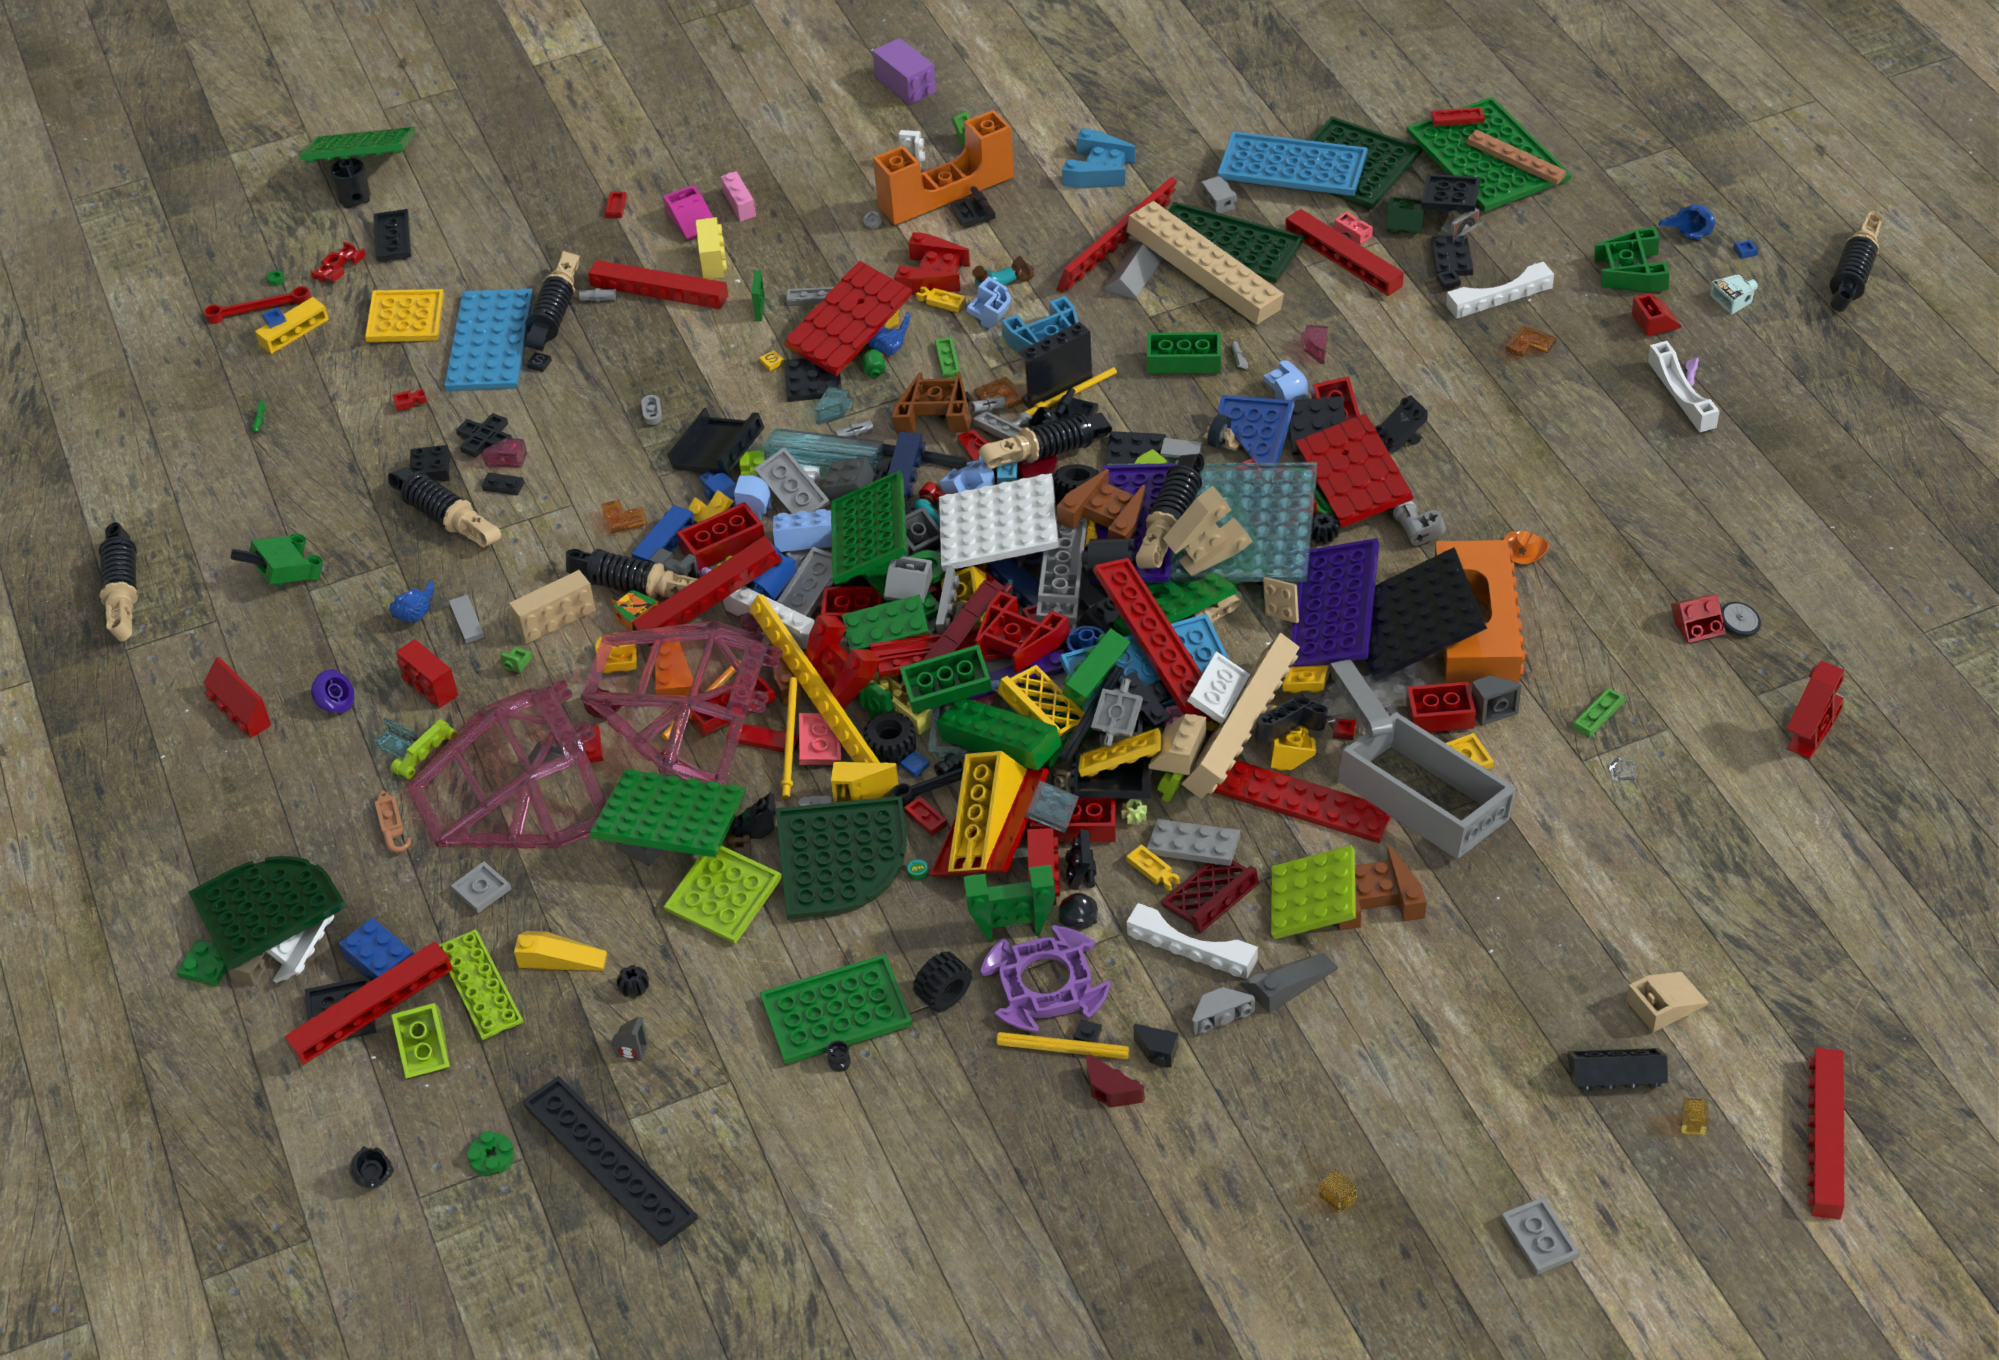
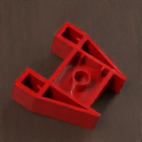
[894,232,970,295]
[975,591,1070,674]
[800,615,881,710]
[1786,660,1844,759]

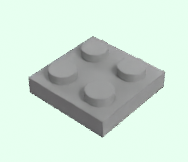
[451,862,511,913]

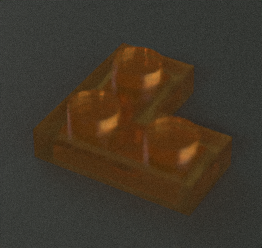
[1506,325,1557,357]
[974,376,1024,409]
[601,499,648,534]

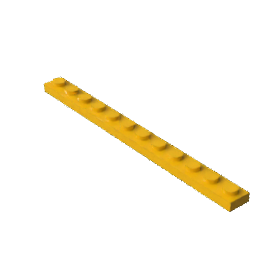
[749,595,880,763]

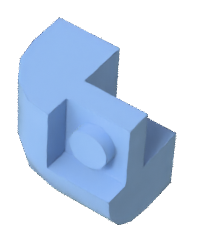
[966,277,1011,327]
[1264,360,1308,401]
[939,460,995,494]
[734,475,772,521]

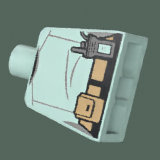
[1710,275,1758,315]

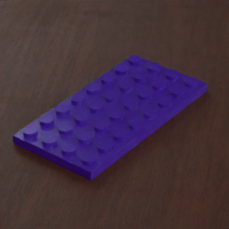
[1089,463,1178,584]
[1288,538,1379,667]

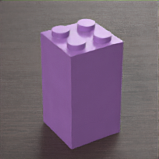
[873,38,936,105]

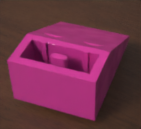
[663,185,713,240]

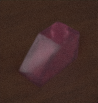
[1301,325,1328,364]
[483,438,527,468]

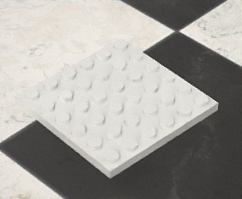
[939,473,1059,571]

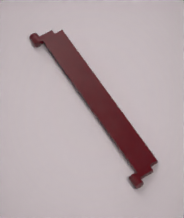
[901,579,1013,701]

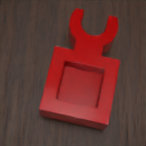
[393,389,427,411]

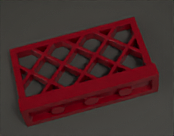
[1161,860,1259,933]

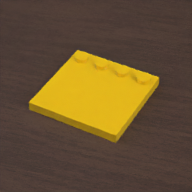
[365,289,444,342]

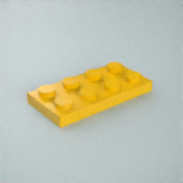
[1078,728,1162,777]

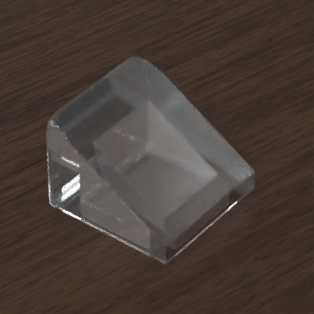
[1609,756,1638,781]

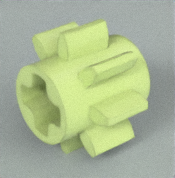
[1121,799,1147,825]

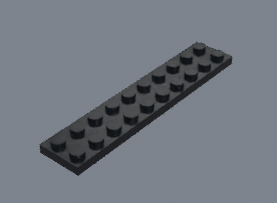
[522,1076,698,1247]

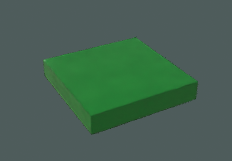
[751,270,765,321]

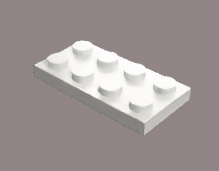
[1187,652,1250,724]

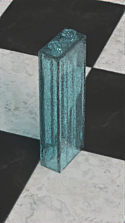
[762,428,883,472]

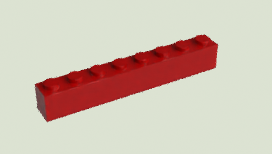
[1285,209,1404,296]
[588,260,728,309]
[633,535,782,647]
[284,941,453,1065]
[1807,1047,1844,1220]

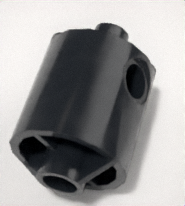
[330,158,371,208]
[1081,539,1137,578]

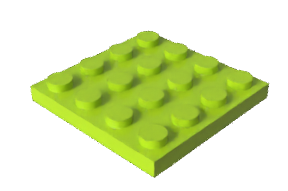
[664,845,782,944]
[1271,845,1356,939]

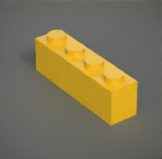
[255,297,329,354]

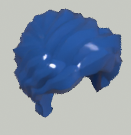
[1658,204,1715,240]
[867,312,911,356]
[389,581,435,623]

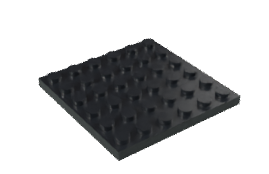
[1367,547,1487,682]

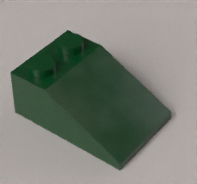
[1386,196,1424,234]

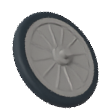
[1721,602,1761,636]

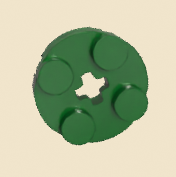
[859,683,894,719]
[467,1131,514,1176]

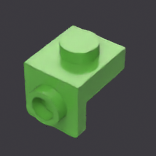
[500,647,533,673]

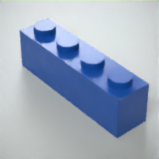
[631,505,695,563]

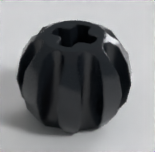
[617,965,649,998]

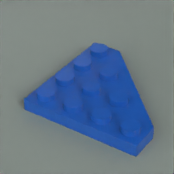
[1218,395,1295,470]

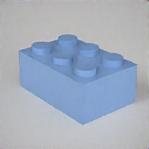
[773,509,832,552]

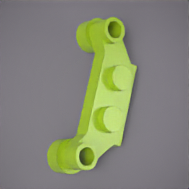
[390,719,457,780]

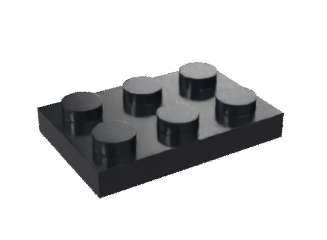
[1431,235,1473,276]

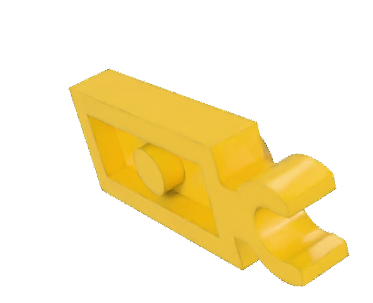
[916,287,966,313]
[1126,844,1180,891]

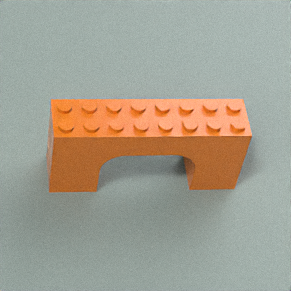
[873,110,1014,225]
[1435,540,1525,685]

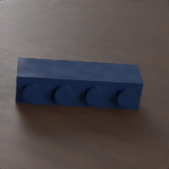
[887,432,926,501]
[989,557,1040,608]

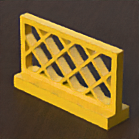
[997,665,1085,737]

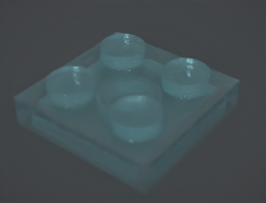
[1026,780,1079,833]

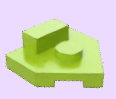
[740,451,769,478]
[1157,771,1185,803]

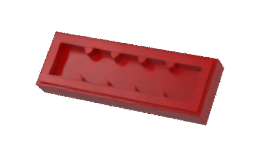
[1430,107,1485,126]

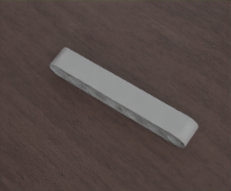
[1329,659,1393,738]

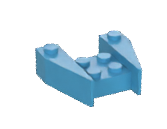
[1062,128,1136,188]
[1002,296,1078,352]

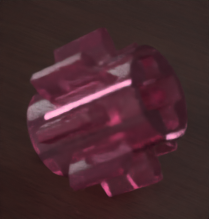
[740,612,763,637]

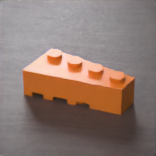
[655,629,698,706]

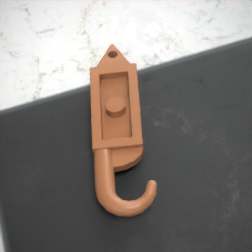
[374,790,411,853]

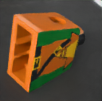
[611,590,658,635]

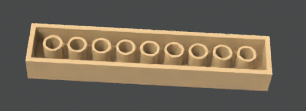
[1127,201,1284,325]
[1182,633,1300,799]

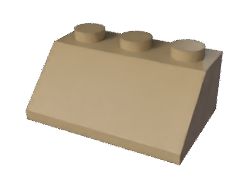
[1149,714,1206,775]

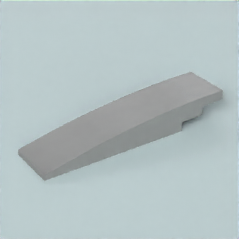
[1036,516,1087,643]

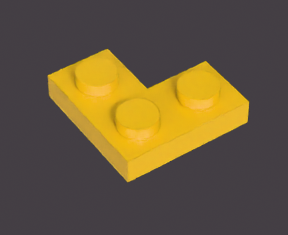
[687,490,734,523]

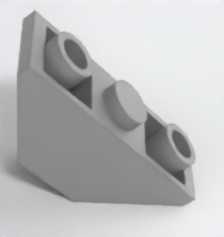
[1192,987,1255,1036]

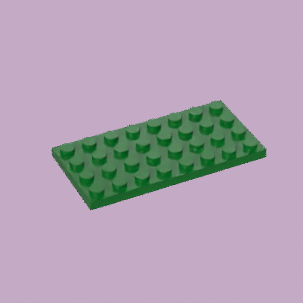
[831,470,907,585]

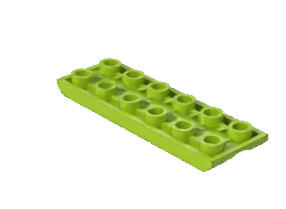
[439,929,524,1040]

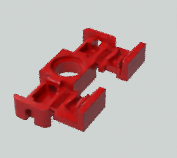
[310,242,366,283]

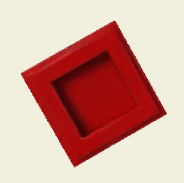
[1333,718,1356,740]

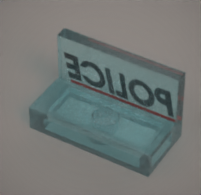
[376,717,419,759]

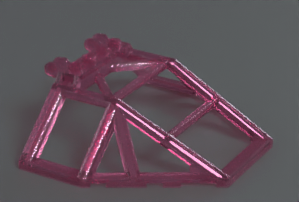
[581,620,783,785]
[407,680,606,848]

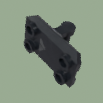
[1375,395,1428,453]

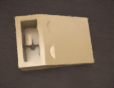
[1626,972,1709,1032]

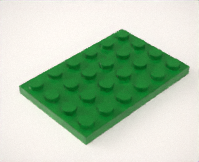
[760,954,913,1065]

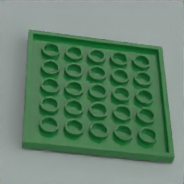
[300,127,416,163]
[590,769,746,858]

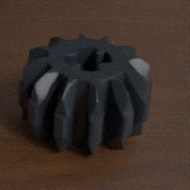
[1307,512,1340,544]

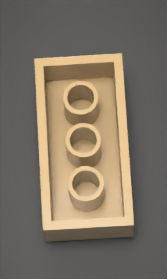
[509,570,596,644]

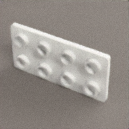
[266,915,334,983]

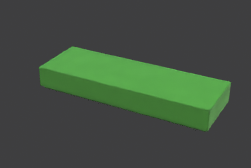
[934,337,961,379]
[1572,688,1625,738]

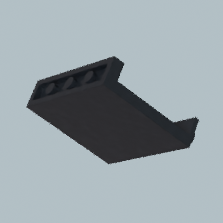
[1018,322,1092,409]
[667,408,765,475]
[1070,743,1153,798]

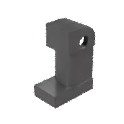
[649,548,699,579]

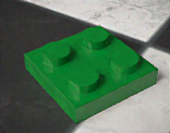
[176,939,227,987]

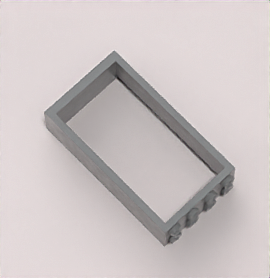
[1338,712,1517,859]

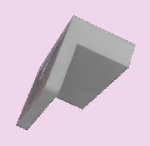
[1440,208,1479,236]

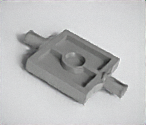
[1091,678,1143,747]

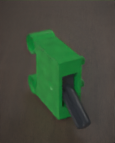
[230,534,323,587]

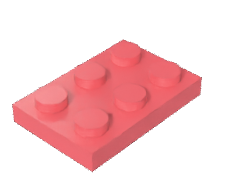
[799,713,841,765]

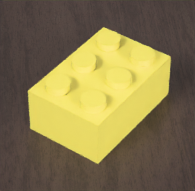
[696,217,727,279]

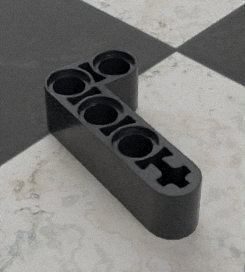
[1255,696,1328,743]

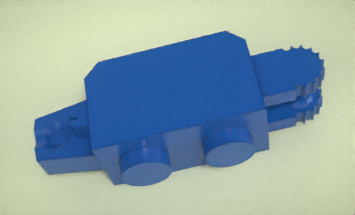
[700,471,737,509]

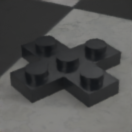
[456,413,513,458]
[1116,672,1173,729]

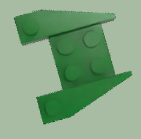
[1594,227,1670,292]
[963,865,1055,942]

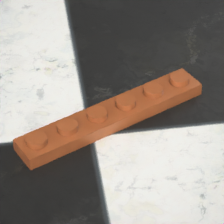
[1467,130,1566,185]

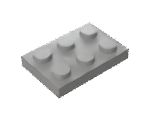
[1501,1197,1580,1275]

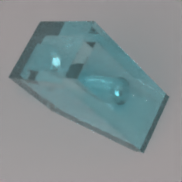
[814,387,852,425]

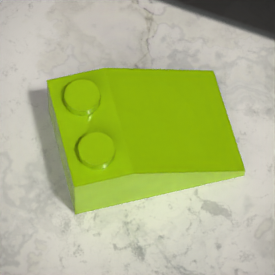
[391,1003,450,1079]

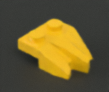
[595,632,637,674]

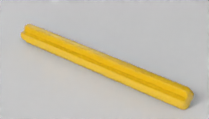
[997,1032,1130,1059]

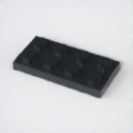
[374,209,412,262]

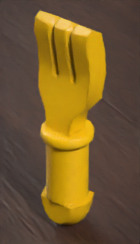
[1085,519,1097,547]

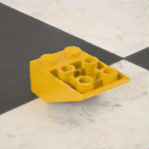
[831,762,898,803]

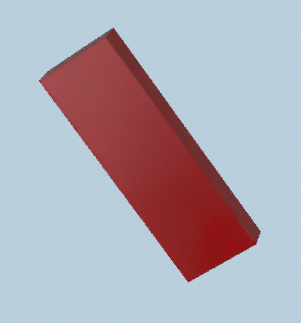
[735,724,799,754]

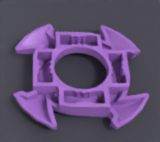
[980,925,1111,1033]

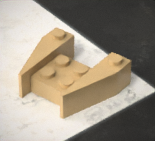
[1163,485,1253,576]

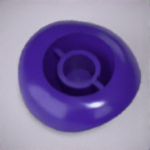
[311,669,354,713]

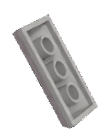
[1104,241,1164,299]

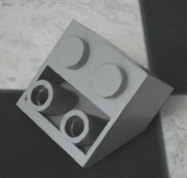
[884,556,932,603]

